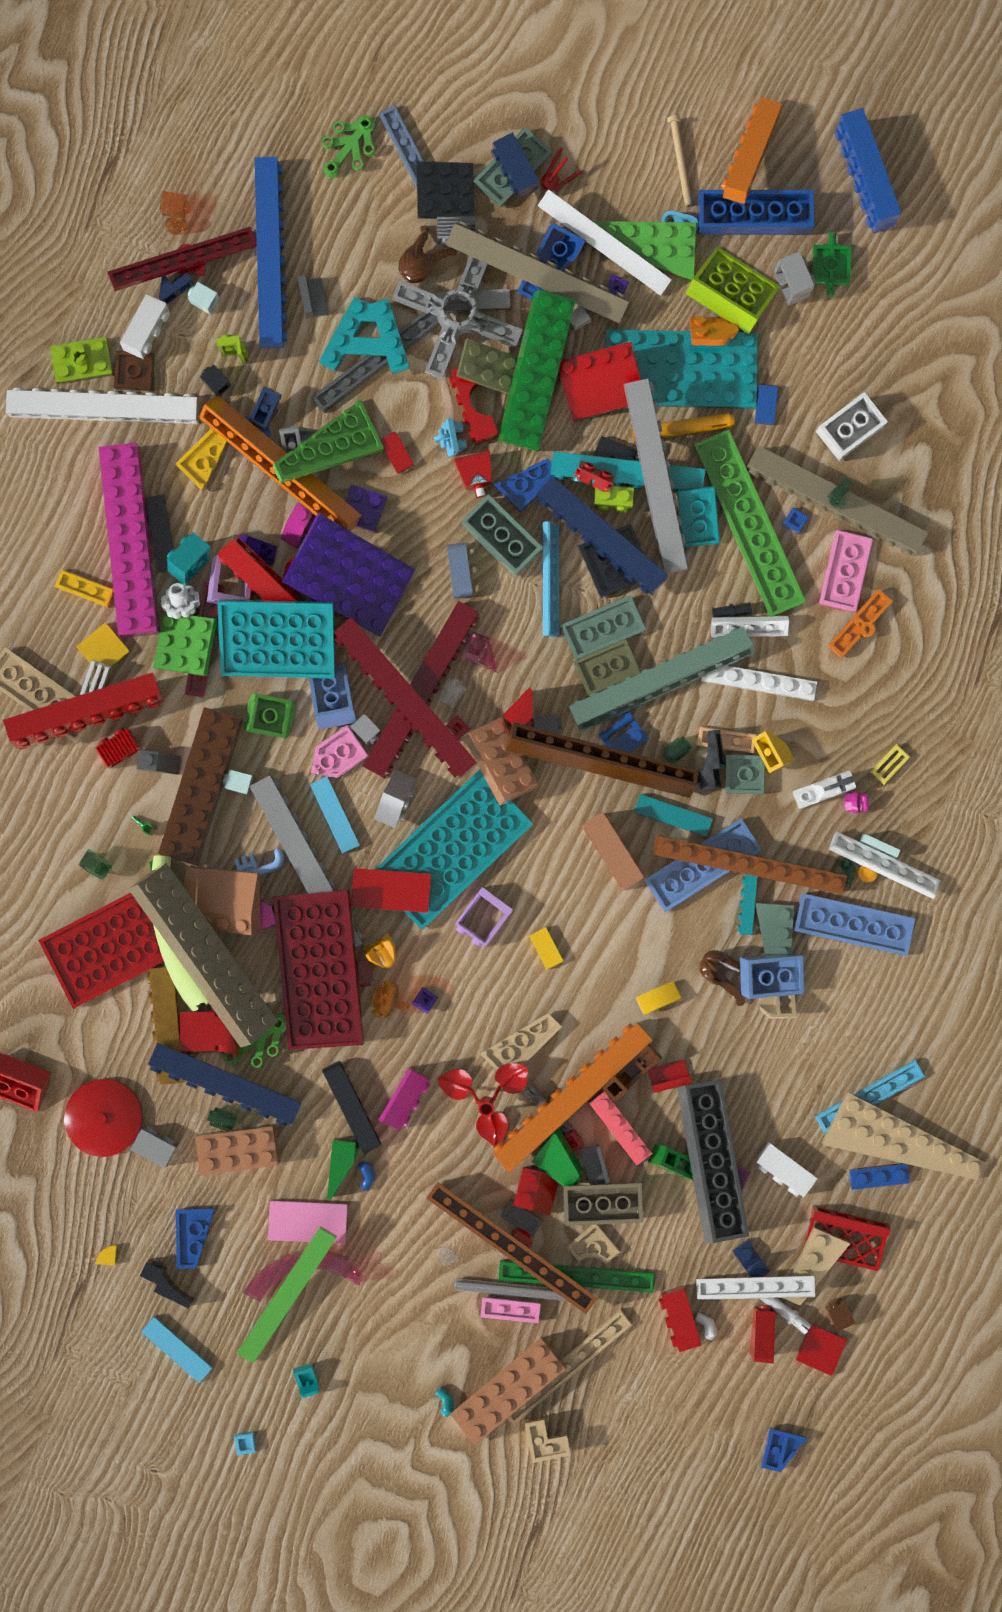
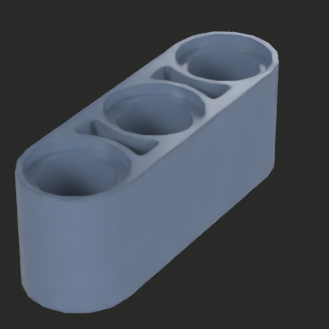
[447,542,473,599]

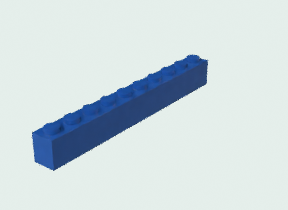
[254,157,287,348]

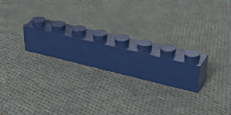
[537,476,668,596]
[148,1042,301,1126]

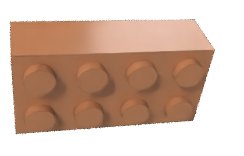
[464,717,538,806]
[582,812,645,891]
[195,1124,280,1175]

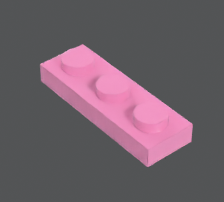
[480,1296,540,1323]

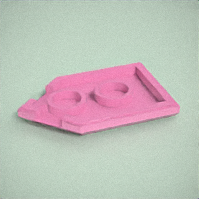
[311,725,369,778]

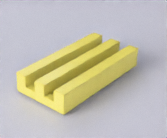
[870,744,910,785]

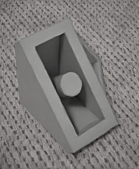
[279,427,318,453]

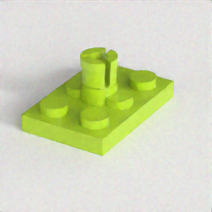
[50,337,113,385]

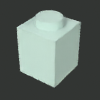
[188,282,220,314]
[223,770,254,795]

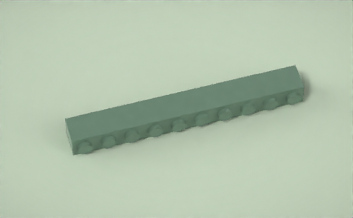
[569,627,755,733]

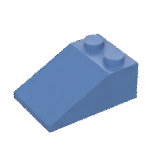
[309,663,356,730]
[740,955,804,999]

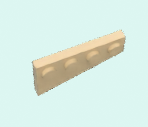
[480,1013,562,1071]

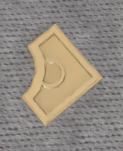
[566,1225,621,1264]

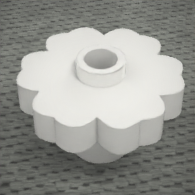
[161,583,200,619]

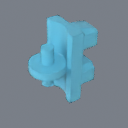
[434,418,467,457]

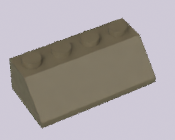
[563,1183,643,1226]

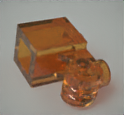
[160,191,190,235]

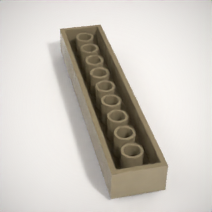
[129,863,278,1047]

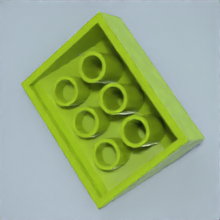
[685,246,781,334]

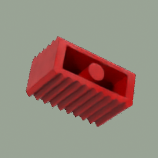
[95,728,142,769]

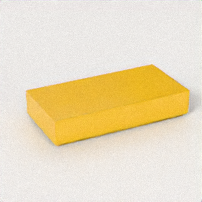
[529,927,563,970]

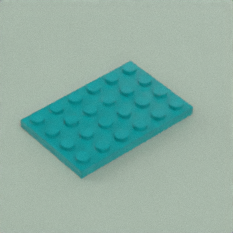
[218,600,336,678]

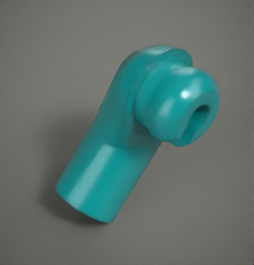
[435,1386,454,1417]

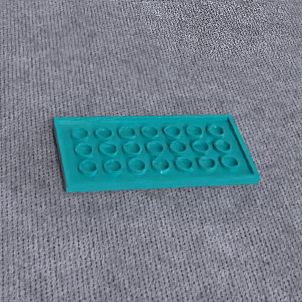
[606,329,758,409]
[374,769,533,930]

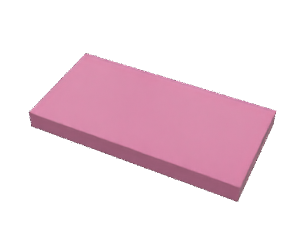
[818,530,874,613]
[268,1200,348,1244]

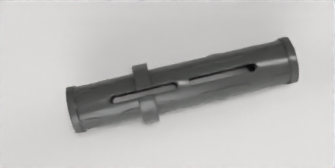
[524,1083,573,1134]

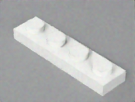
[711,616,789,638]

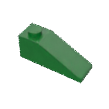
[327,1139,360,1199]
[648,1144,694,1182]

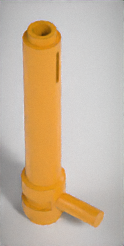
[631,413,735,442]

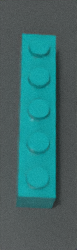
[737,874,757,935]

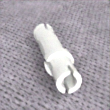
[758,1298,812,1334]

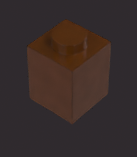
[825,1298,855,1332]

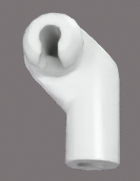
[694,1312,718,1340]

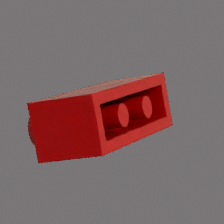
[659,1286,702,1352]

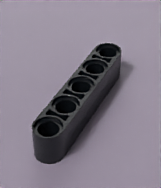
[322,1060,382,1154]

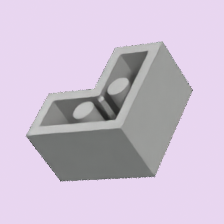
[374,769,417,828]

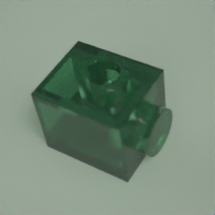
[78,848,113,880]

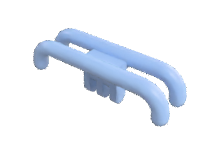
[234,848,285,877]

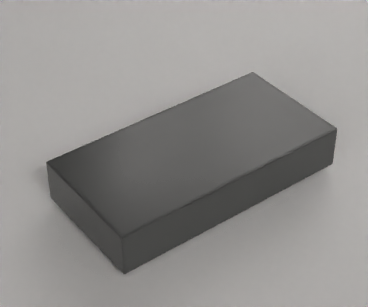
[500,1199,543,1237]

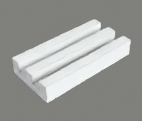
[80,660,111,695]

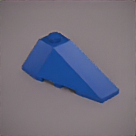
[517,222,586,300]

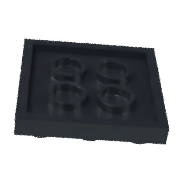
[416,161,474,219]
[578,524,644,599]

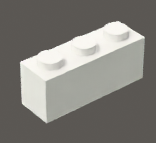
[120,294,170,359]
[754,1142,817,1197]

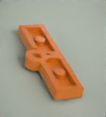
[827,589,893,658]

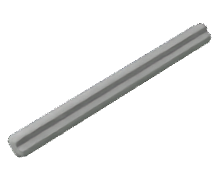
[454,1279,567,1301]

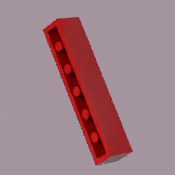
[217,534,305,601]

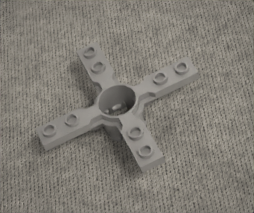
[392,256,523,380]

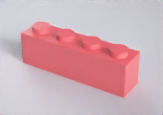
[588,1090,652,1165]

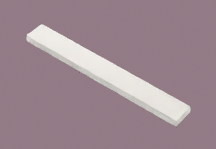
[538,190,672,296]

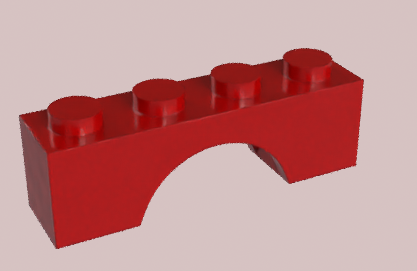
[449,368,498,445]

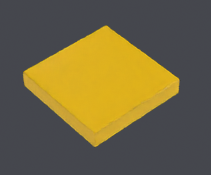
[76,622,130,676]

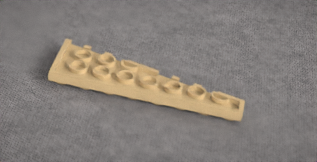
[821,1092,986,1180]

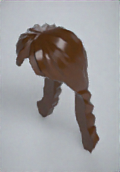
[398,225,457,284]
[699,950,745,1006]

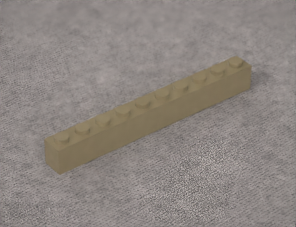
[446,221,629,323]
[746,445,928,556]

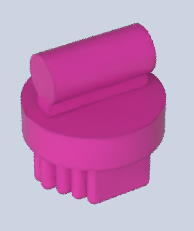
[844,792,869,813]

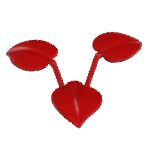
[438,1063,528,1147]

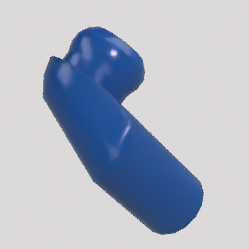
[358,1161,376,1191]

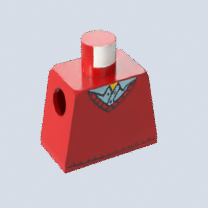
[454,450,492,498]

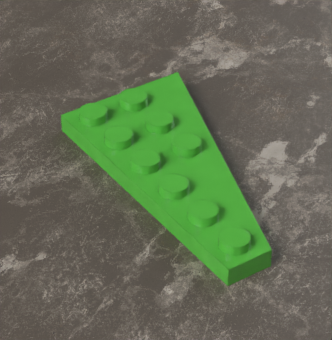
[585,221,696,281]
[273,399,384,484]

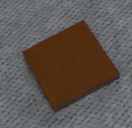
[114,351,155,392]

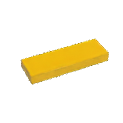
[55,569,114,608]

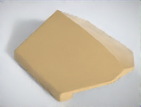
[759,995,797,1019]

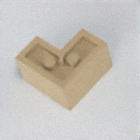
[525,1418,571,1463]

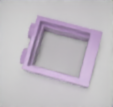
[207,555,251,604]
[455,887,513,948]

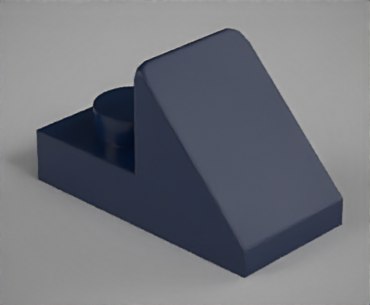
[159,273,194,304]
[249,386,282,430]
[732,1239,770,1278]

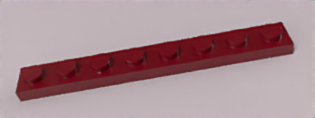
[107,227,257,292]

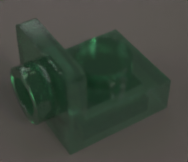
[827,477,852,510]

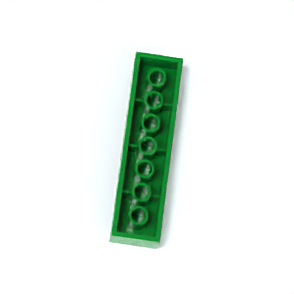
[497,290,576,451]

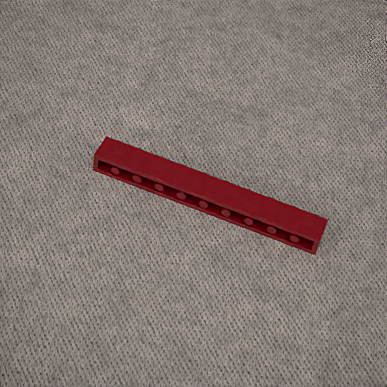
[363,601,480,779]
[334,617,478,779]

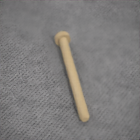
[667,115,692,207]

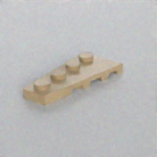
[784,1226,850,1306]

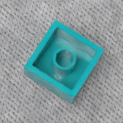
[167,532,210,586]

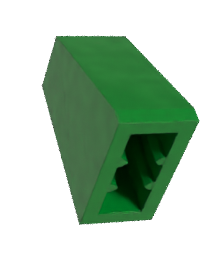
[531,1128,583,1186]

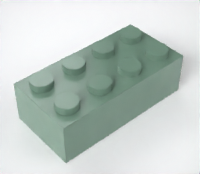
[461,494,543,578]

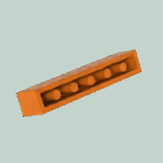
[721,97,783,204]

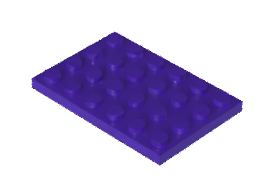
[282,513,415,637]

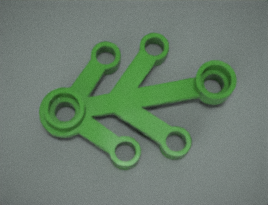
[322,115,375,178]
[224,1014,286,1068]

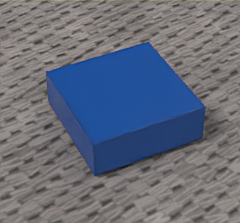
[782,507,809,534]

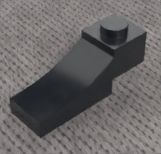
[697,730,726,790]
[140,1258,195,1309]

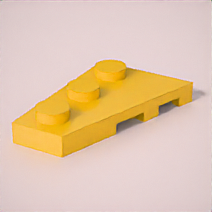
[175,428,228,492]

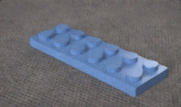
[644,818,762,912]
[793,893,915,956]

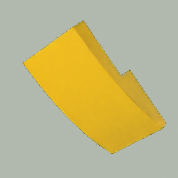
[636,981,681,1015]

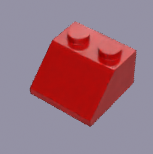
[503,687,533,727]
[513,1167,558,1215]

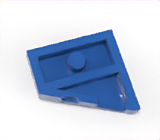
[761,1427,807,1472]

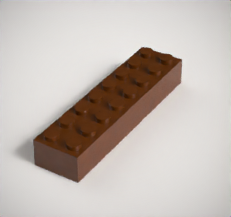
[158,707,243,866]

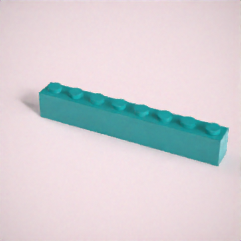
[550,451,705,493]

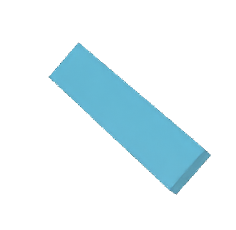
[310,776,360,854]
[141,1316,213,1383]

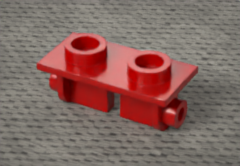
[574,461,615,492]

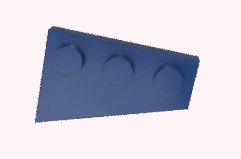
[494,458,554,512]
[175,1208,215,1269]

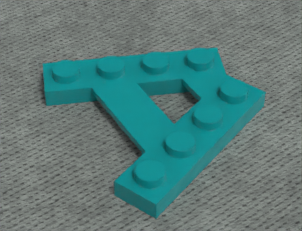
[319,296,410,375]

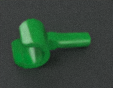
[132,816,157,836]

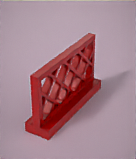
[802,1206,891,1271]

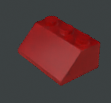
[0,1053,51,1112]

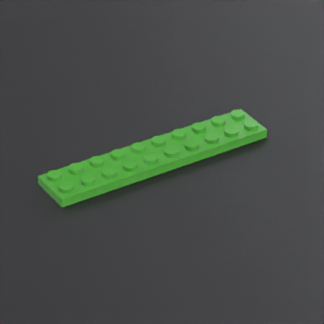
[694,429,806,616]

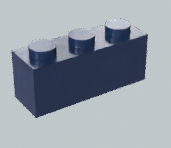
[491,132,539,198]

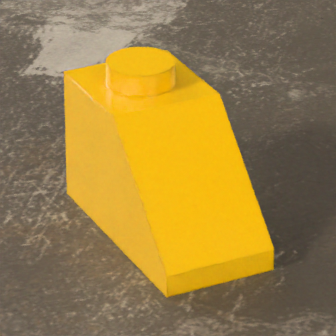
[751,730,795,773]

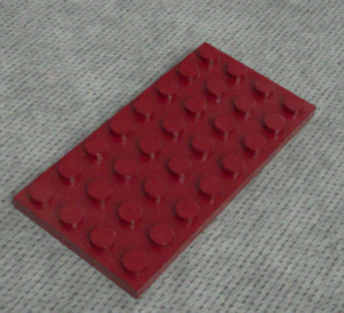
[273,890,365,1050]

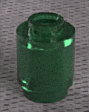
[663,736,692,763]
[207,1107,237,1131]

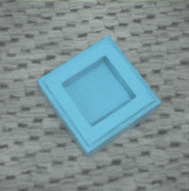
[234,1431,257,1455]

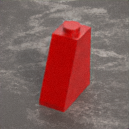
[749,1304,776,1364]

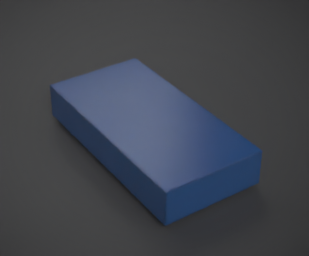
[755,385,778,425]

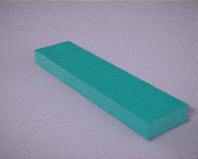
[634,794,712,837]

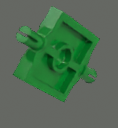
[812,232,852,297]

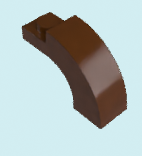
[602,1043,663,1102]

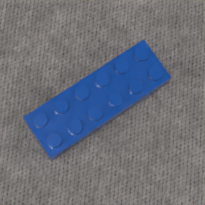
[834,108,901,233]
[698,190,814,235]

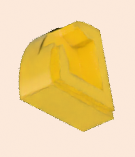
[95,1245,117,1265]

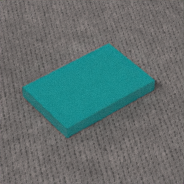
[676,486,720,548]

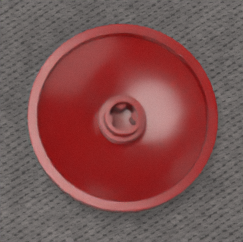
[64,1079,143,1157]

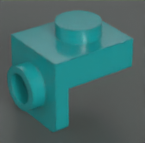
[293,1363,320,1398]

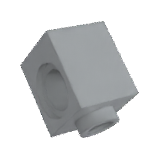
[351,714,381,745]

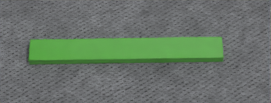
[237,1226,337,1363]

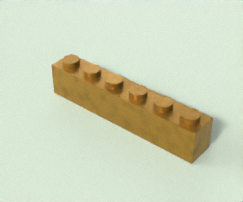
[147,967,186,1085]

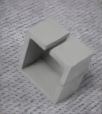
[774,251,815,306]

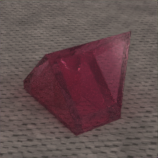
[462,632,497,673]

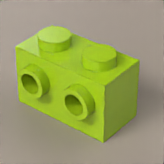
[593,486,634,513]

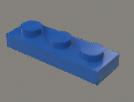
[849,1163,910,1190]

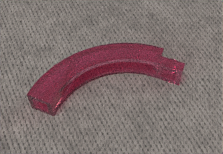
[243,1250,364,1302]

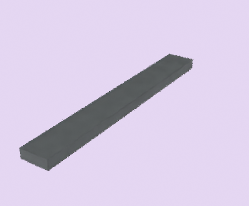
[311,312,440,414]

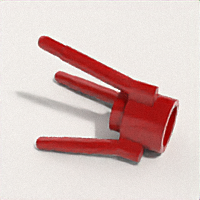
[540,148,582,192]

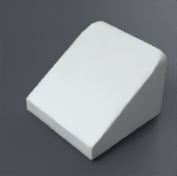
[570,306,591,331]

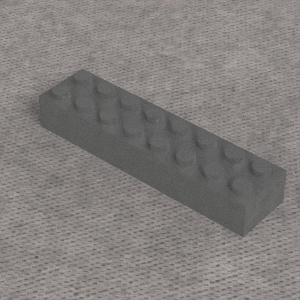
[677,1080,749,1243]

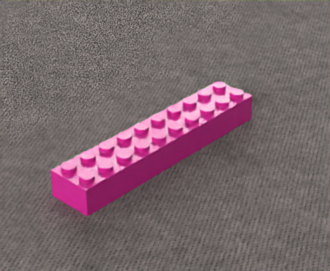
[99,443,160,638]

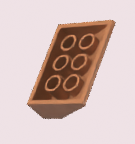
[183,866,261,935]

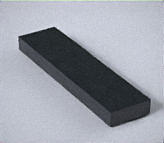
[145,494,174,573]

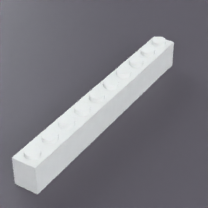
[6,388,200,424]

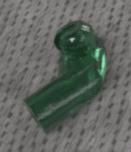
[839,858,856,886]

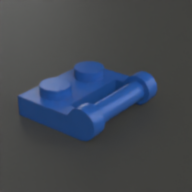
[598,711,649,753]

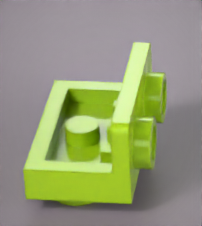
[216,334,249,364]

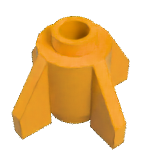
[363,932,397,968]

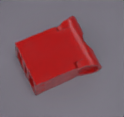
[180,1011,239,1056]

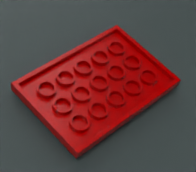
[38,893,164,1009]

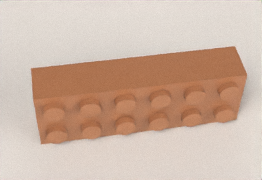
[450,1337,567,1446]

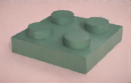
[725,755,765,794]

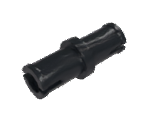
[712,602,752,618]

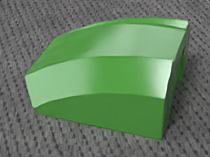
[244,693,296,739]

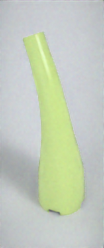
[152,856,209,1011]

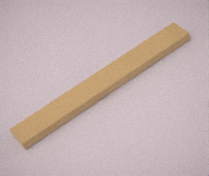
[508,1309,633,1426]

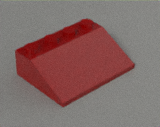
[559,341,642,422]

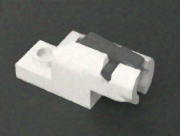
[792,771,856,809]

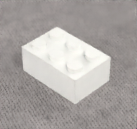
[816,392,888,461]

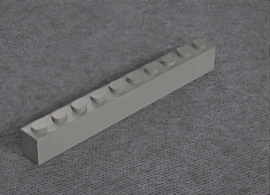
[624,379,690,574]
[249,775,365,948]

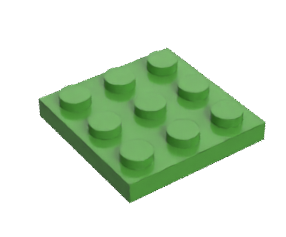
[153,612,217,676]

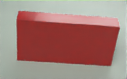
[380,431,414,474]

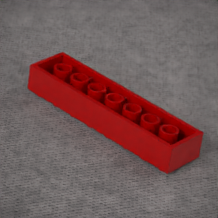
[3,672,164,750]

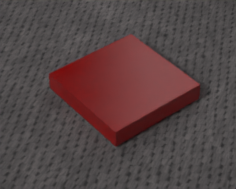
[795,1324,847,1376]

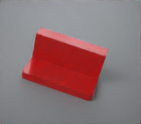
[648,1060,692,1093]

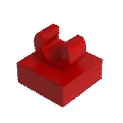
[446,715,470,741]

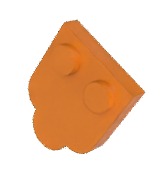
[689,316,739,346]

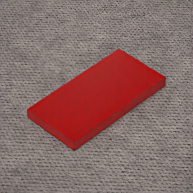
[351,868,431,913]

